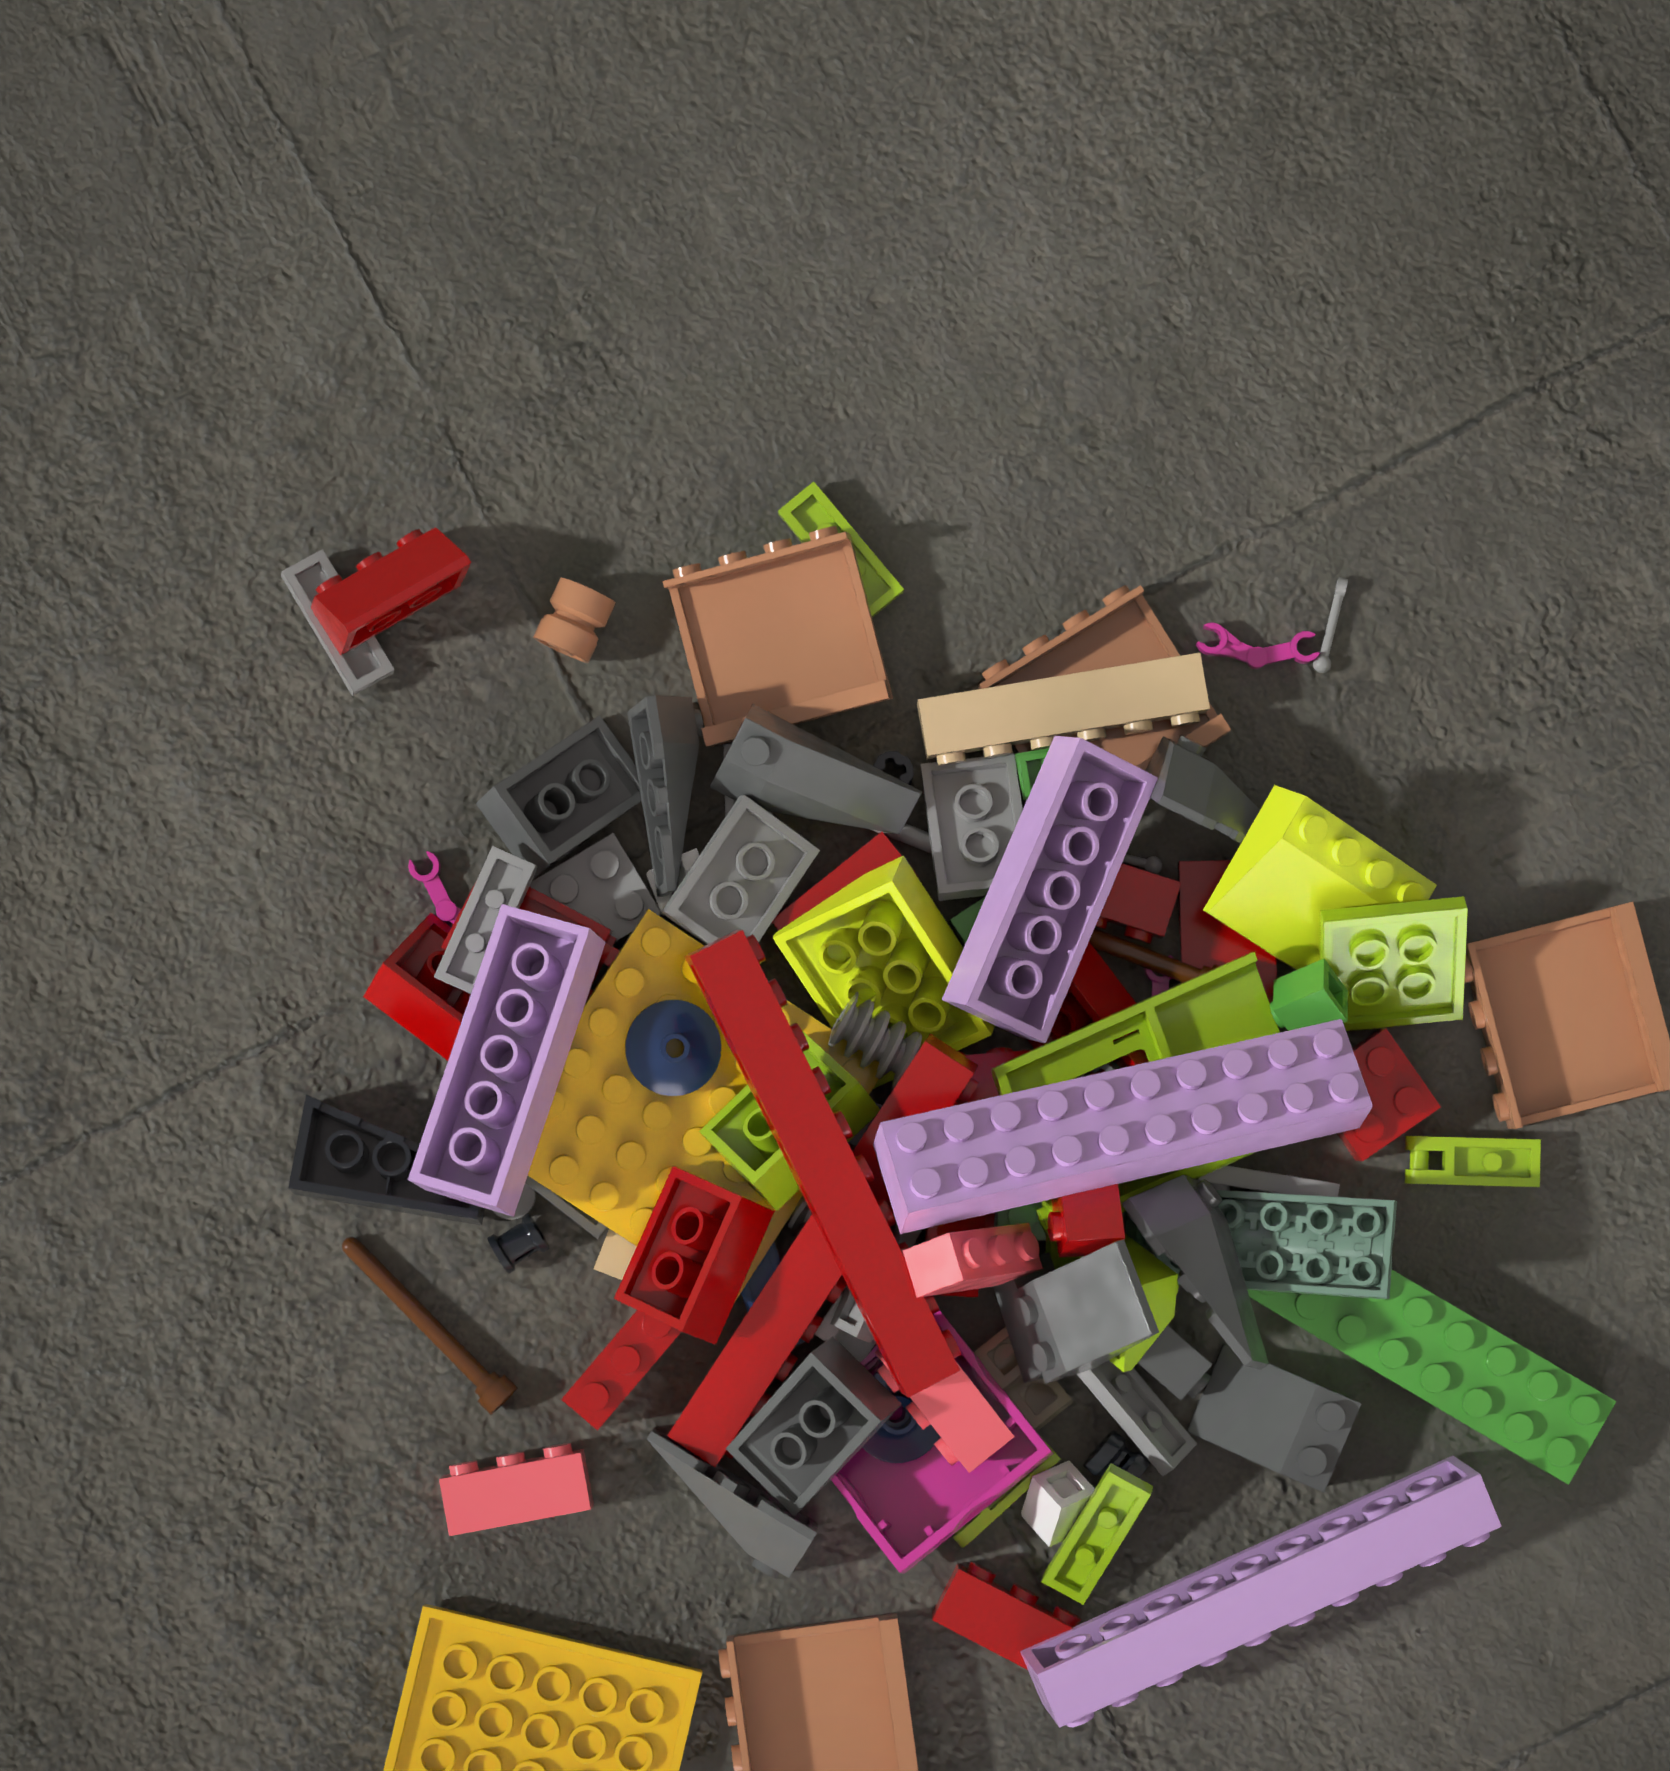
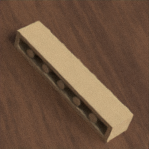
[917,653,1210,766]

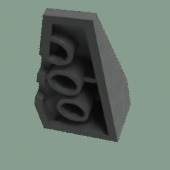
[627,695,703,897]
[710,704,922,834]
[1145,735,1260,843]
[1122,1175,1269,1370]
[647,1427,818,1579]

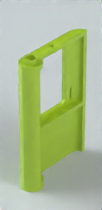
[991,952,1280,1236]

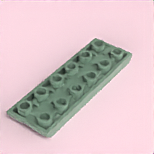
[1122,1190,1397,1299]

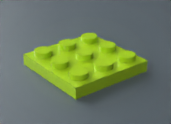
[1320,896,1468,1031]

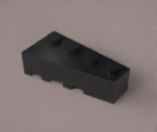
[288,1094,485,1226]

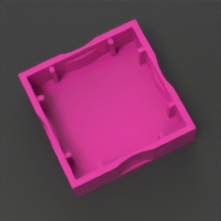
[831,1309,1054,1574]

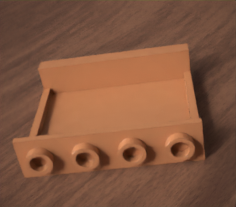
[663,526,893,747]
[978,585,1231,771]
[1465,902,1670,1129]
[718,1613,919,1771]

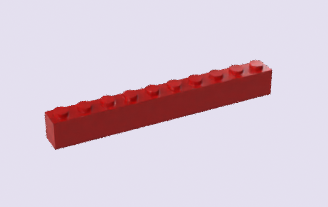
[685,930,961,1398]
[667,1034,980,1467]

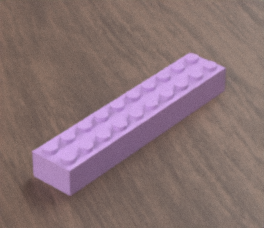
[873,1019,1373,1234]
[1020,1456,1502,1728]

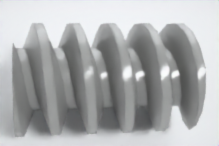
[828,991,922,1089]

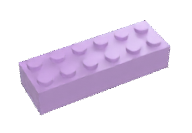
[942,736,1158,1043]
[408,904,606,1217]

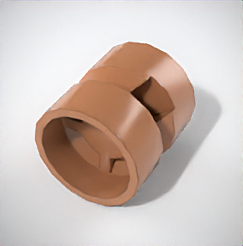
[533,577,616,663]

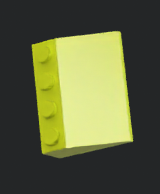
[1203,785,1437,970]
[773,855,995,1089]

